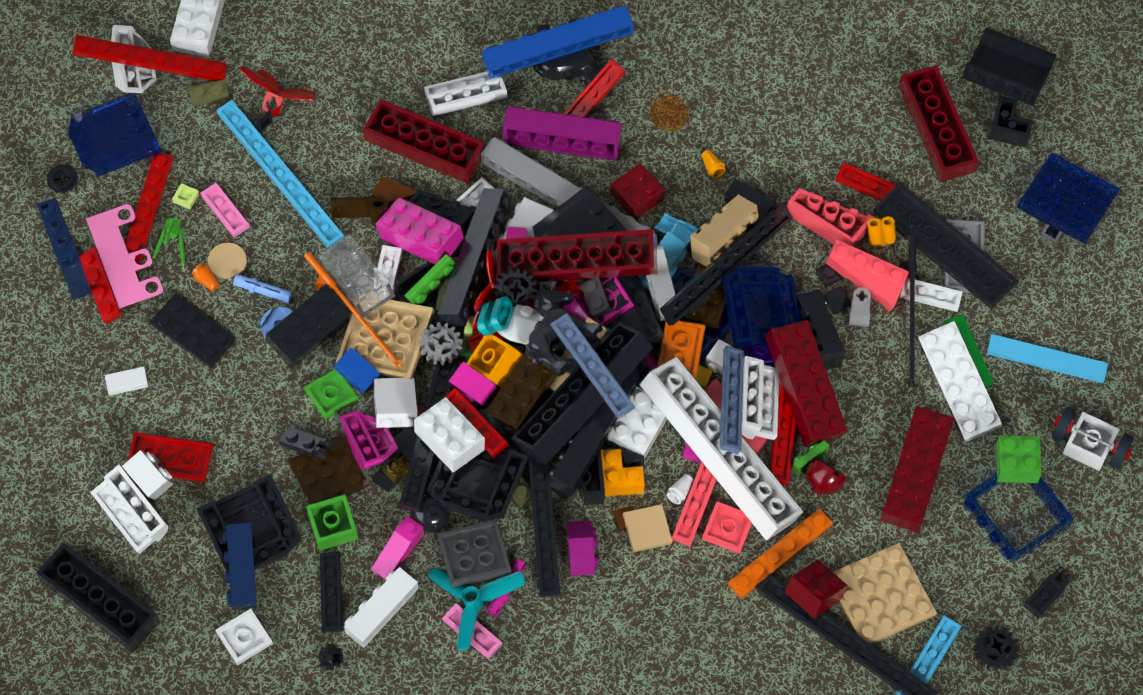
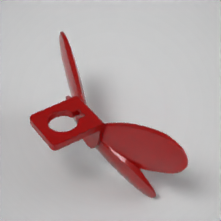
[240,66,317,117]
[472,249,518,331]

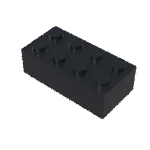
[265,284,352,369]

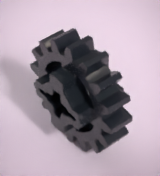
[494,265,537,306]
[973,626,1019,671]

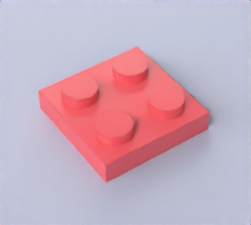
[702,502,752,554]

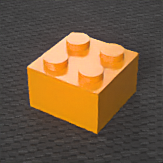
[466,334,523,388]

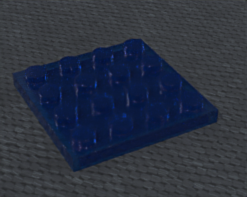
[1016,153,1120,245]

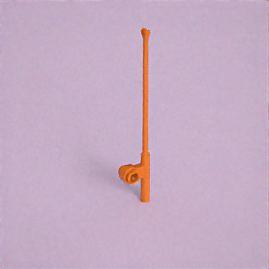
[304,252,403,369]

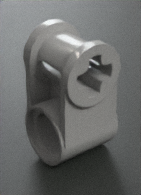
[849,287,871,327]

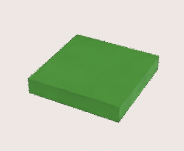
[303,369,359,420]

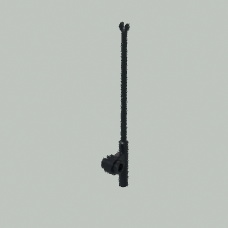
[899,235,917,387]

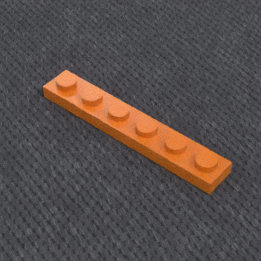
[728,508,833,599]

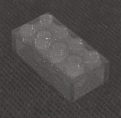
[317,234,395,317]

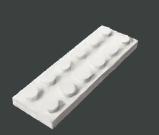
[918,321,1002,442]

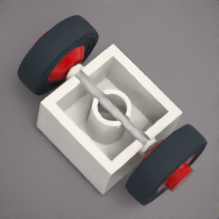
[1052,406,1134,471]

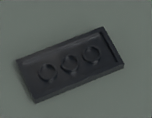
[150,294,236,369]

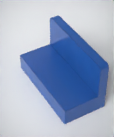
[333,348,380,394]

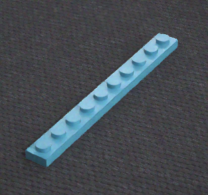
[216,100,345,249]

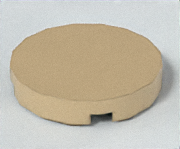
[208,243,247,280]

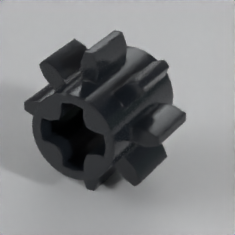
[317,644,344,671]

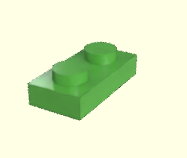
[792,440,829,476]

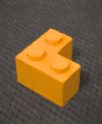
[601,449,644,496]

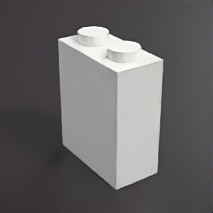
[374,378,417,428]

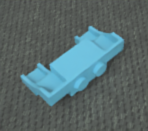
[638,213,698,289]

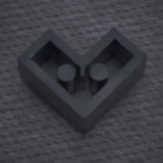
[988,95,1033,148]

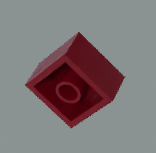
[610,163,665,220]
[785,559,848,619]

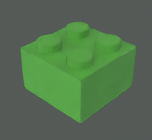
[996,435,1041,483]
[306,495,358,551]

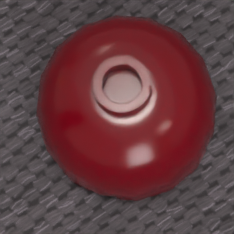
[806,458,848,496]

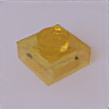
[381,458,409,483]

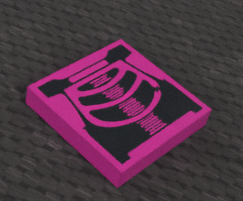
[583,277,634,327]

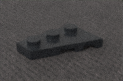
[409,190,476,229]

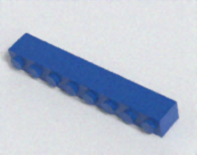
[482,5,634,79]

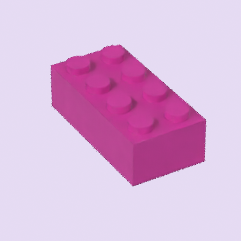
[376,197,464,264]

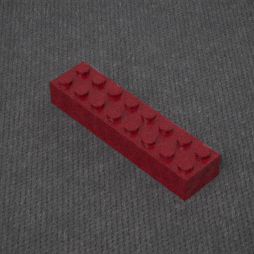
[497,229,658,283]

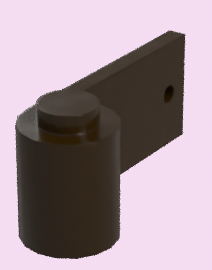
[330,197,389,227]

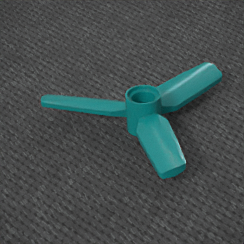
[428,568,525,650]

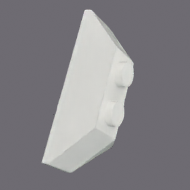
[111,25,156,93]
[497,304,567,351]

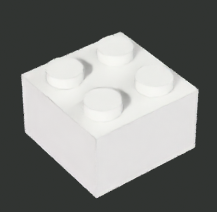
[122,450,174,500]

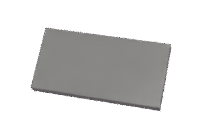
[944,219,985,293]

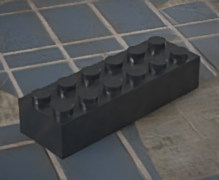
[36,542,160,653]

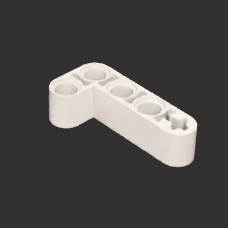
[646,244,675,322]

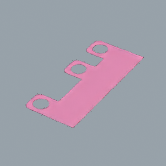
[86,204,163,309]

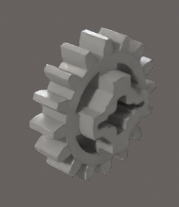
[419,322,463,365]

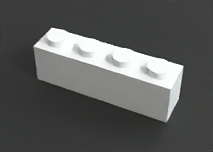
[344,567,419,648]

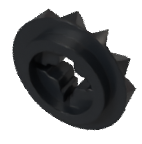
[47,165,78,194]

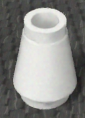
[667,474,694,504]

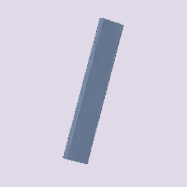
[550,313,635,419]
[720,346,744,454]

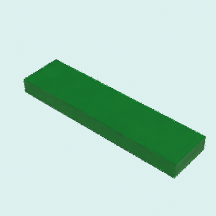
[944,314,994,388]

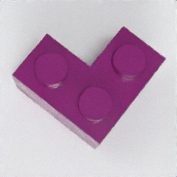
[567,520,599,576]

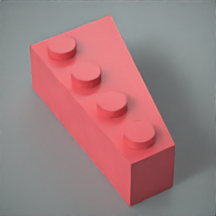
[787,188,874,247]
[825,240,909,312]

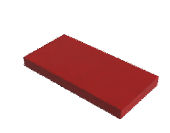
[127,432,213,483]

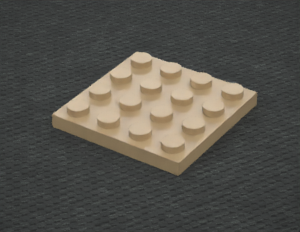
[336,294,435,379]
[833,543,937,645]

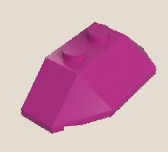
[339,411,398,470]

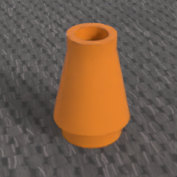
[192,263,220,292]

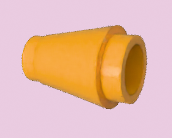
[701,150,726,179]

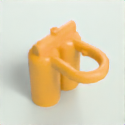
[867,216,896,247]

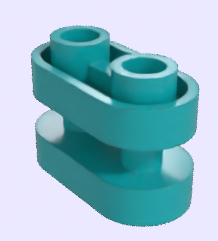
[477,296,513,336]

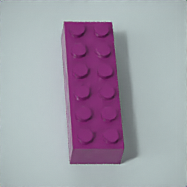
[503,106,622,161]

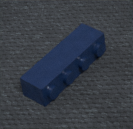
[223,523,257,609]

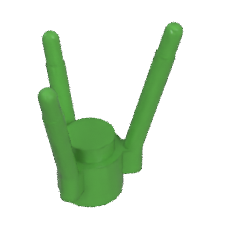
[152,218,185,266]

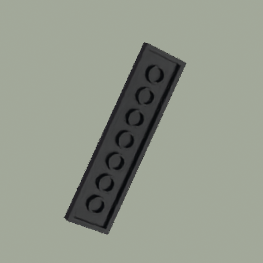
[873,183,1018,310]

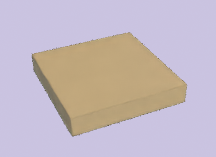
[622,504,673,552]

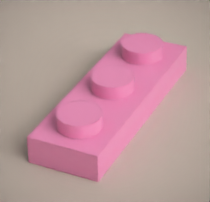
[200,183,250,238]
[442,603,502,660]

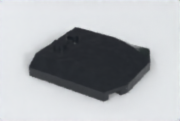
[533,186,628,285]
[427,449,529,521]
[196,474,301,571]

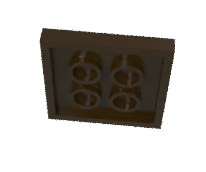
[288,434,369,505]

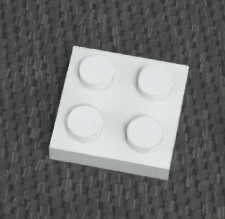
[215,609,273,666]

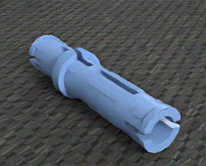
[233,273,293,304]

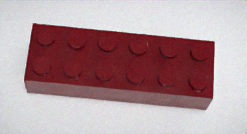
[899,65,979,183]
[363,99,484,184]
[765,320,848,448]
[880,406,954,533]

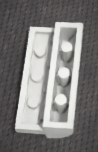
[424,72,507,116]
[742,356,779,440]
[90,465,168,554]

